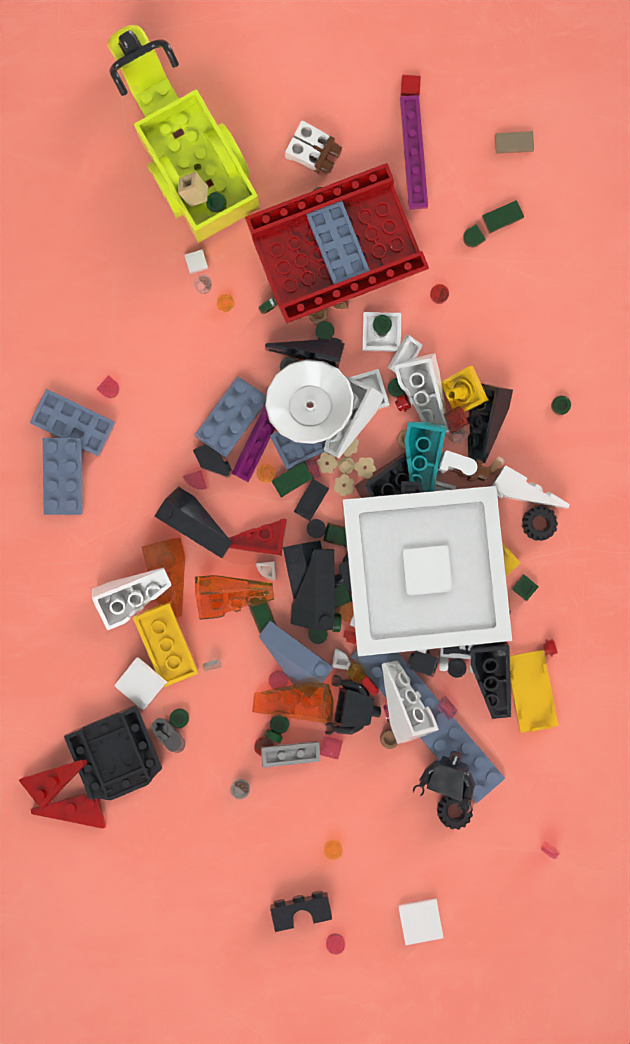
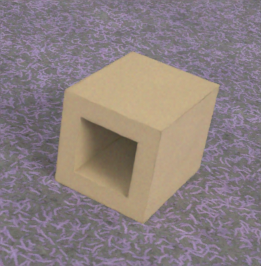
[178,172,208,207]

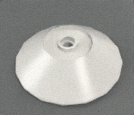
[265,359,354,444]

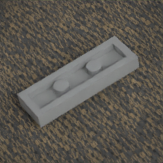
[261,741,320,768]

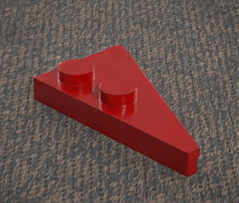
[229,518,287,556]
[18,760,87,809]
[30,793,106,829]

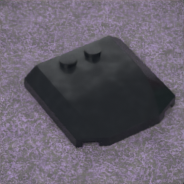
[64,705,162,800]

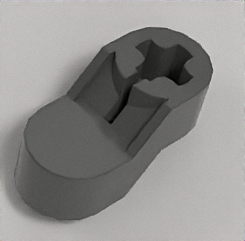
[152,718,186,753]

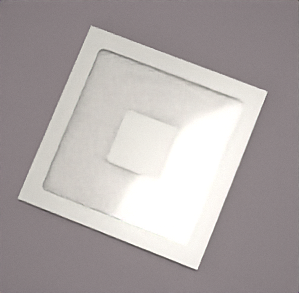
[342,486,512,656]

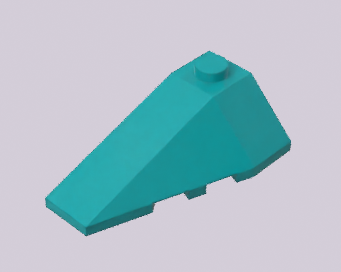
[404,422,446,492]

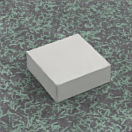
[184,250,208,274]

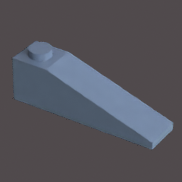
[259,621,334,697]

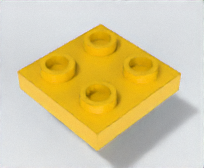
[441,365,488,416]

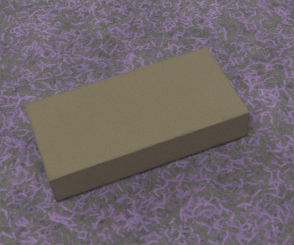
[495,131,534,154]

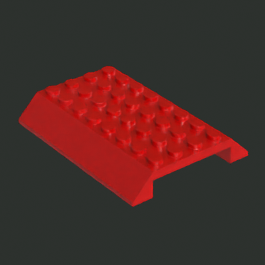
[245,162,429,324]

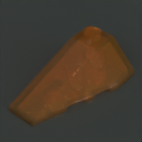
[141,537,186,618]
[195,575,274,620]
[252,681,334,723]

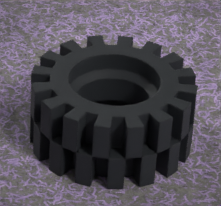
[521,506,558,541]
[437,796,473,830]

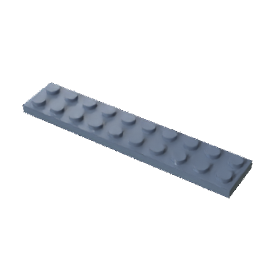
[351,651,506,804]

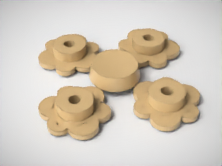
[317,438,376,496]

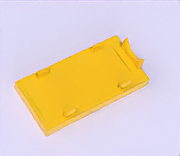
[133,602,199,688]
[510,649,559,733]

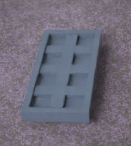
[306,201,370,285]
[194,376,267,458]
[30,389,116,457]
[270,432,326,470]
[42,438,83,515]

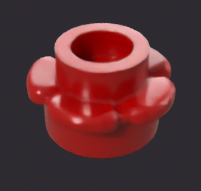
[395,395,411,413]
[543,639,558,657]

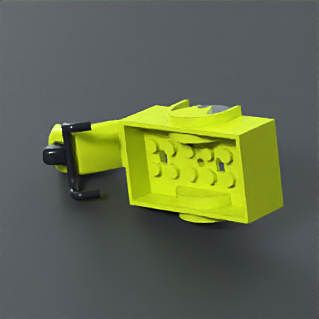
[107,25,259,243]

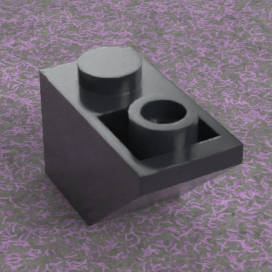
[193,444,232,478]

